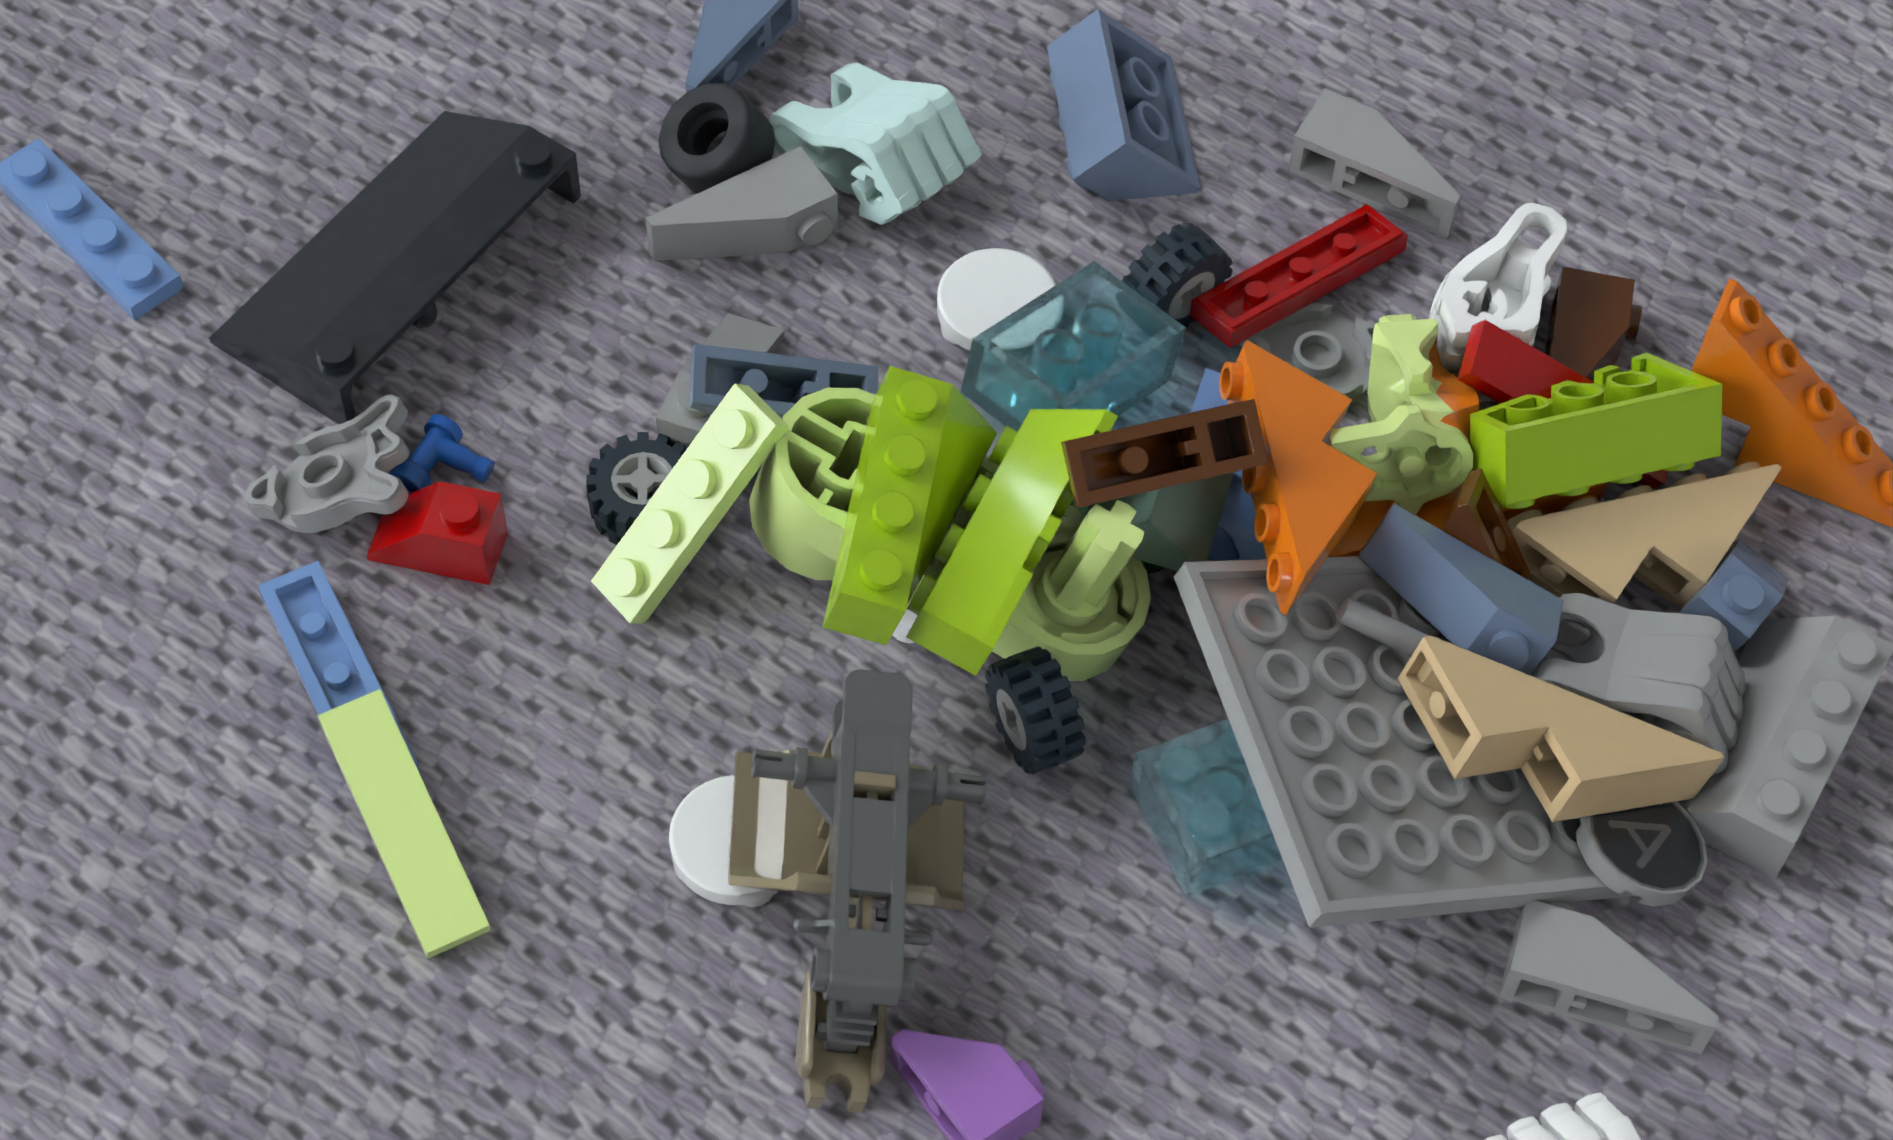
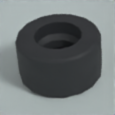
[658,83,775,193]

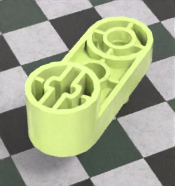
[749,387,1151,681]

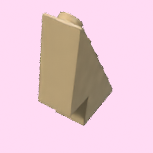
[1507,461,1782,608]
[1398,635,1725,822]

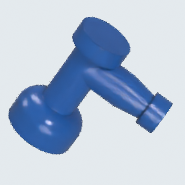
[388,414,495,494]

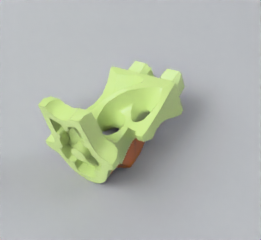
[1329,314,1479,515]

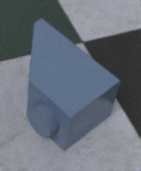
[1678,539,1789,652]

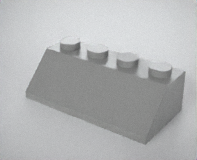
[1677,616,1893,879]

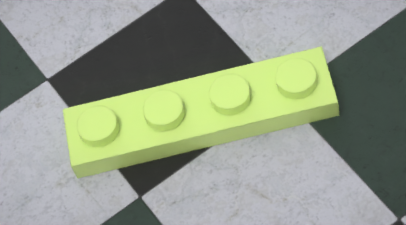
[591,383,789,624]

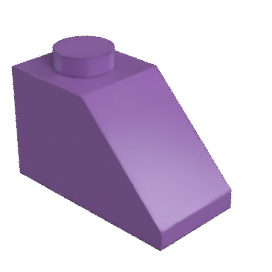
[891,1030,1045,1140]

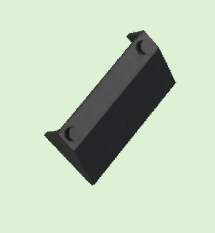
[209,111,581,424]

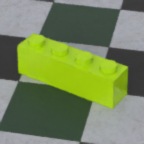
[1470,352,1722,509]
[822,366,997,645]
[906,409,1118,676]

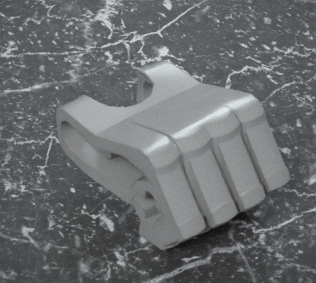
[1530,593,1746,774]

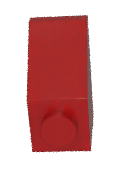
[367,481,508,585]

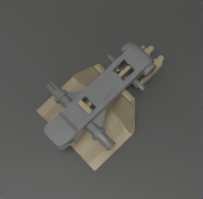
[728,669,987,1113]

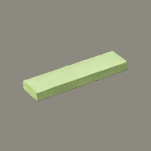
[318,689,490,959]

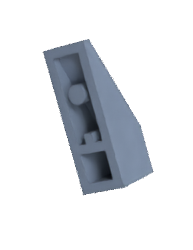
[685,0,798,92]
[690,344,879,419]
[1359,503,1563,675]

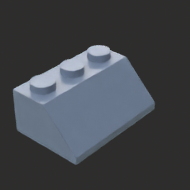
[1047,9,1201,201]

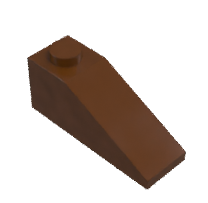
[1545,266,1642,382]
[1061,399,1269,508]

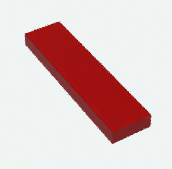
[1190,204,1408,348]
[1458,319,1668,488]

